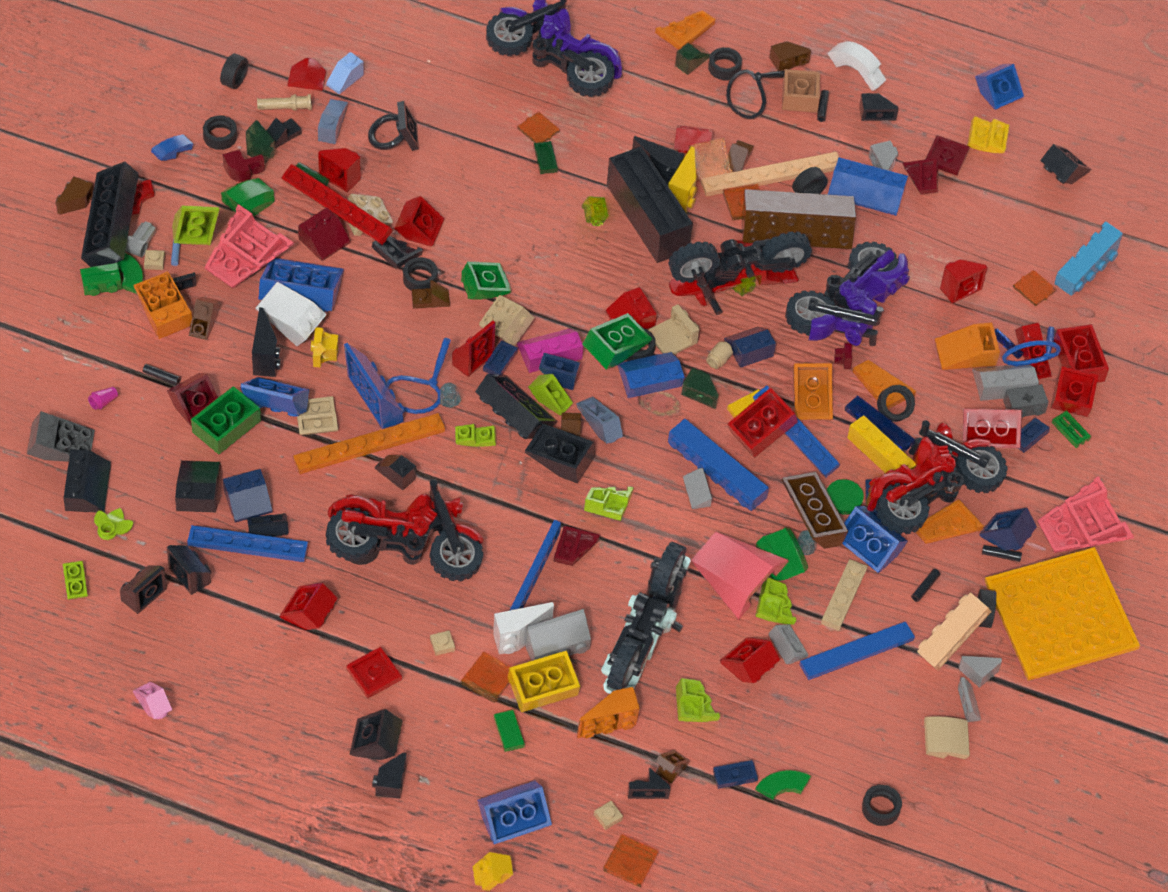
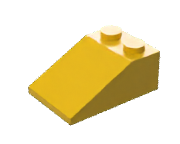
[668,146,697,213]

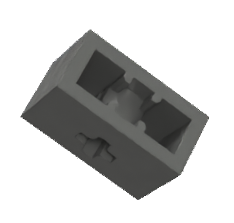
[1003,384,1049,418]

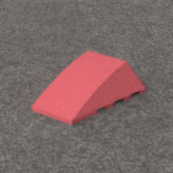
[204,204,294,289]
[1037,476,1134,553]
[691,532,789,620]

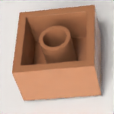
[782,69,820,113]

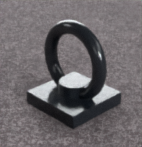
[368,101,419,151]

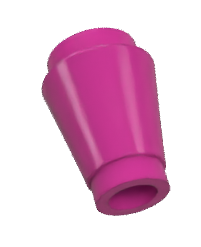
[88,387,118,410]

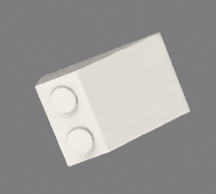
[255,282,326,346]
[493,602,554,655]

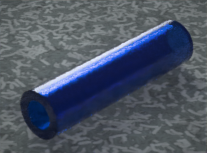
[994,328,1024,359]

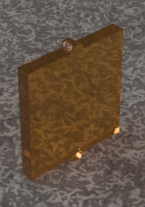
[517,112,560,143]
[1013,270,1057,307]

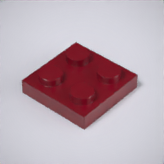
[925,135,970,176]

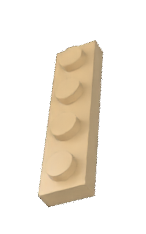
[821,559,868,631]

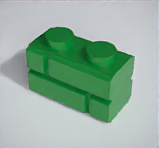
[80,263,122,296]

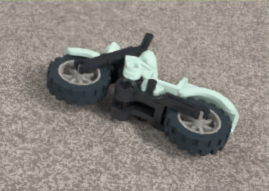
[601,541,691,694]

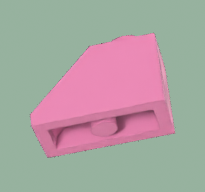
[133,682,172,719]

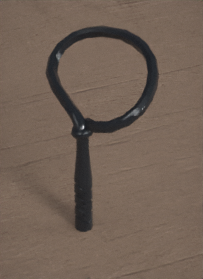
[726,69,784,120]

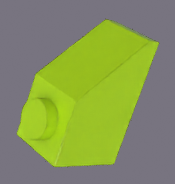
[528,374,573,415]

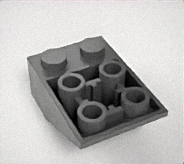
[26,411,95,462]

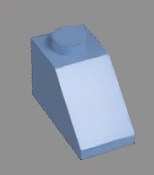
[326,52,363,94]

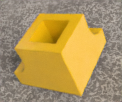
[311,327,339,368]
[472,852,513,891]

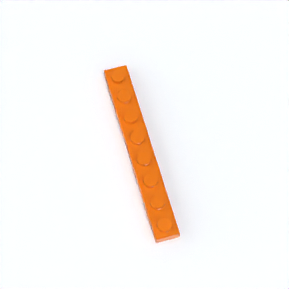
[293,413,445,475]

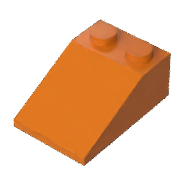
[793,363,833,420]

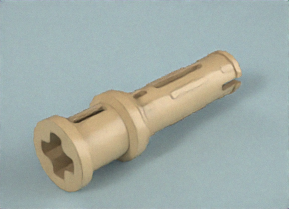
[257,94,312,111]

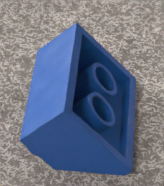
[617,352,685,398]
[241,377,309,417]
[842,506,908,573]
[477,781,552,845]

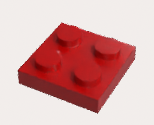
[346,647,402,699]

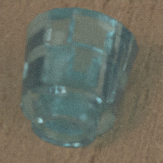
[440,382,461,407]
[797,530,817,555]

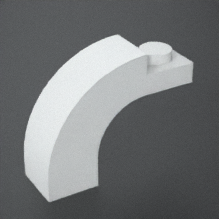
[827,42,886,91]

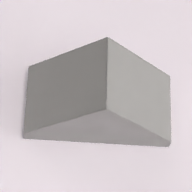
[959,656,1002,688]

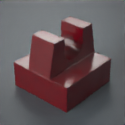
[834,343,852,369]

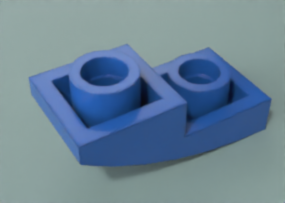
[151,134,193,161]

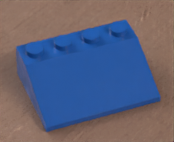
[258,258,344,312]
[344,343,405,429]

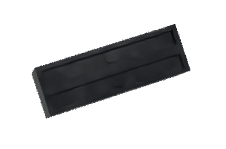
[607,146,693,263]

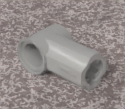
[125,221,156,258]

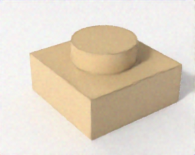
[144,250,165,270]
[430,631,455,656]
[594,801,623,830]

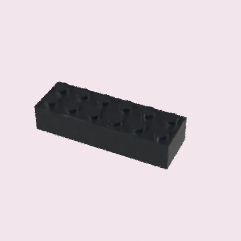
[81,161,139,267]

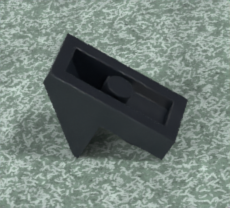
[262,118,302,150]
[627,768,670,799]

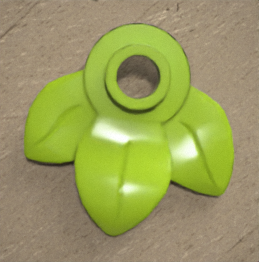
[94,508,133,540]

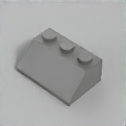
[972,364,1039,401]
[526,609,591,661]

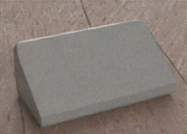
[683,468,712,509]
[769,624,809,665]
[958,677,981,722]

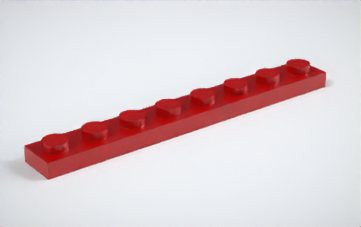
[281,164,393,245]

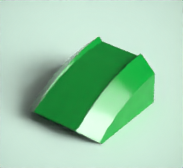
[221,178,275,217]
[461,262,512,300]
[756,528,808,581]

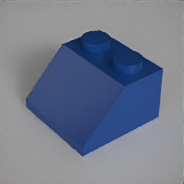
[975,64,1024,109]

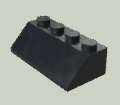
[475,374,558,439]

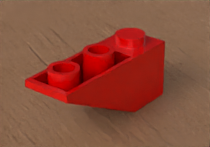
[1015,323,1052,380]

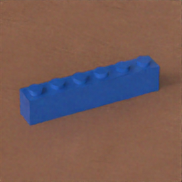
[668,419,769,511]

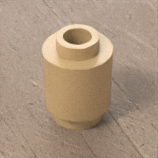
[706,341,733,369]

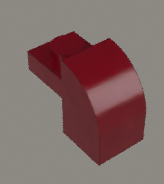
[222,149,265,182]

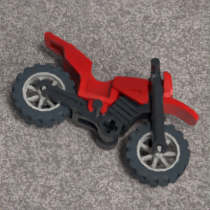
[668,232,812,315]

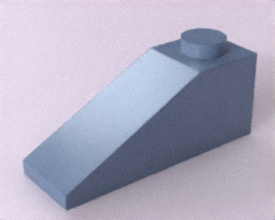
[318,99,348,144]
[576,396,623,444]

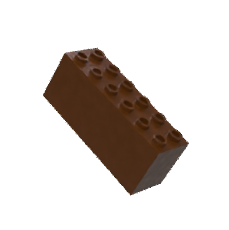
[741,189,856,249]

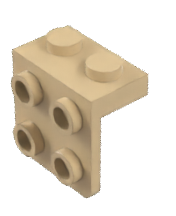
[347,194,393,236]
[479,295,535,346]
[648,304,699,355]

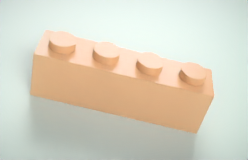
[917,593,991,671]

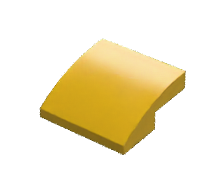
[967,116,1009,153]

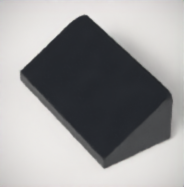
[173,272,197,291]
[247,513,289,537]

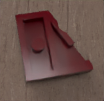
[903,158,938,195]

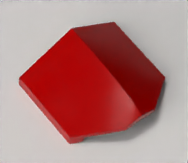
[287,58,326,91]

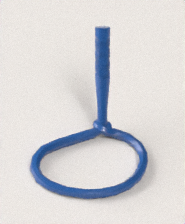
[1002,326,1061,366]
[386,338,451,414]

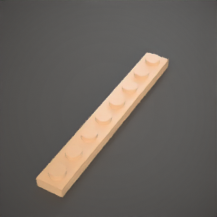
[701,152,839,196]

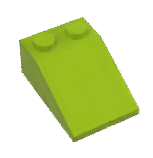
[172,206,219,245]

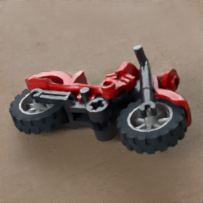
[866,420,1008,534]
[325,479,484,582]

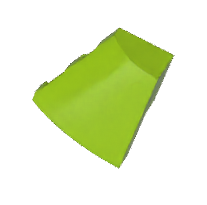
[584,487,633,521]
[755,578,796,625]
[676,678,720,722]

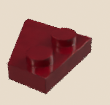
[554,526,600,566]

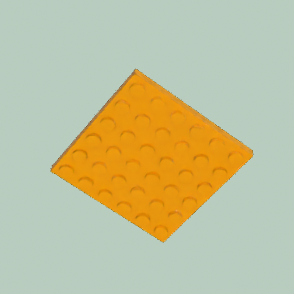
[985,547,1140,681]

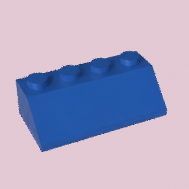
[828,157,908,216]

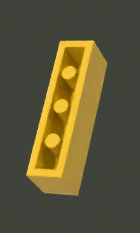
[847,415,916,473]

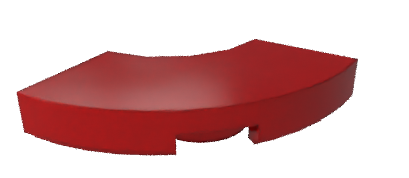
[132,179,155,215]

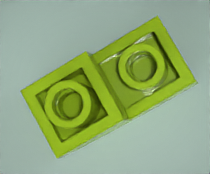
[455,424,496,447]
[63,561,88,600]

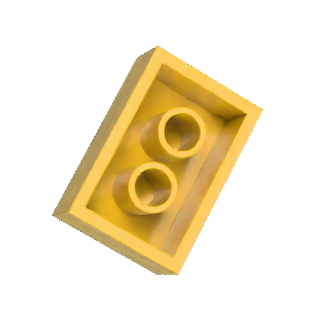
[508,650,580,713]

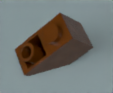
[769,41,811,71]
[55,176,94,215]
[189,297,220,340]

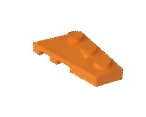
[655,10,716,51]
[852,360,916,409]
[915,499,984,544]

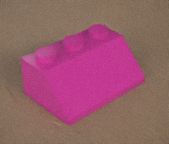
[517,328,583,373]

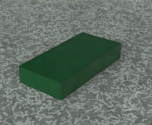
[534,141,558,174]

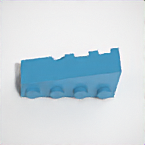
[1054,221,1123,296]

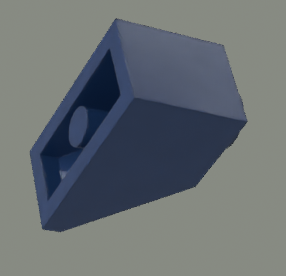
[539,353,580,390]

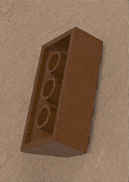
[781,472,848,549]

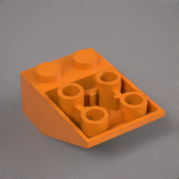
[134,271,192,339]
[935,322,1000,370]
[577,687,640,739]

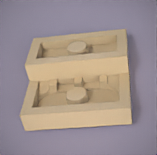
[297,396,338,435]
[924,717,970,759]

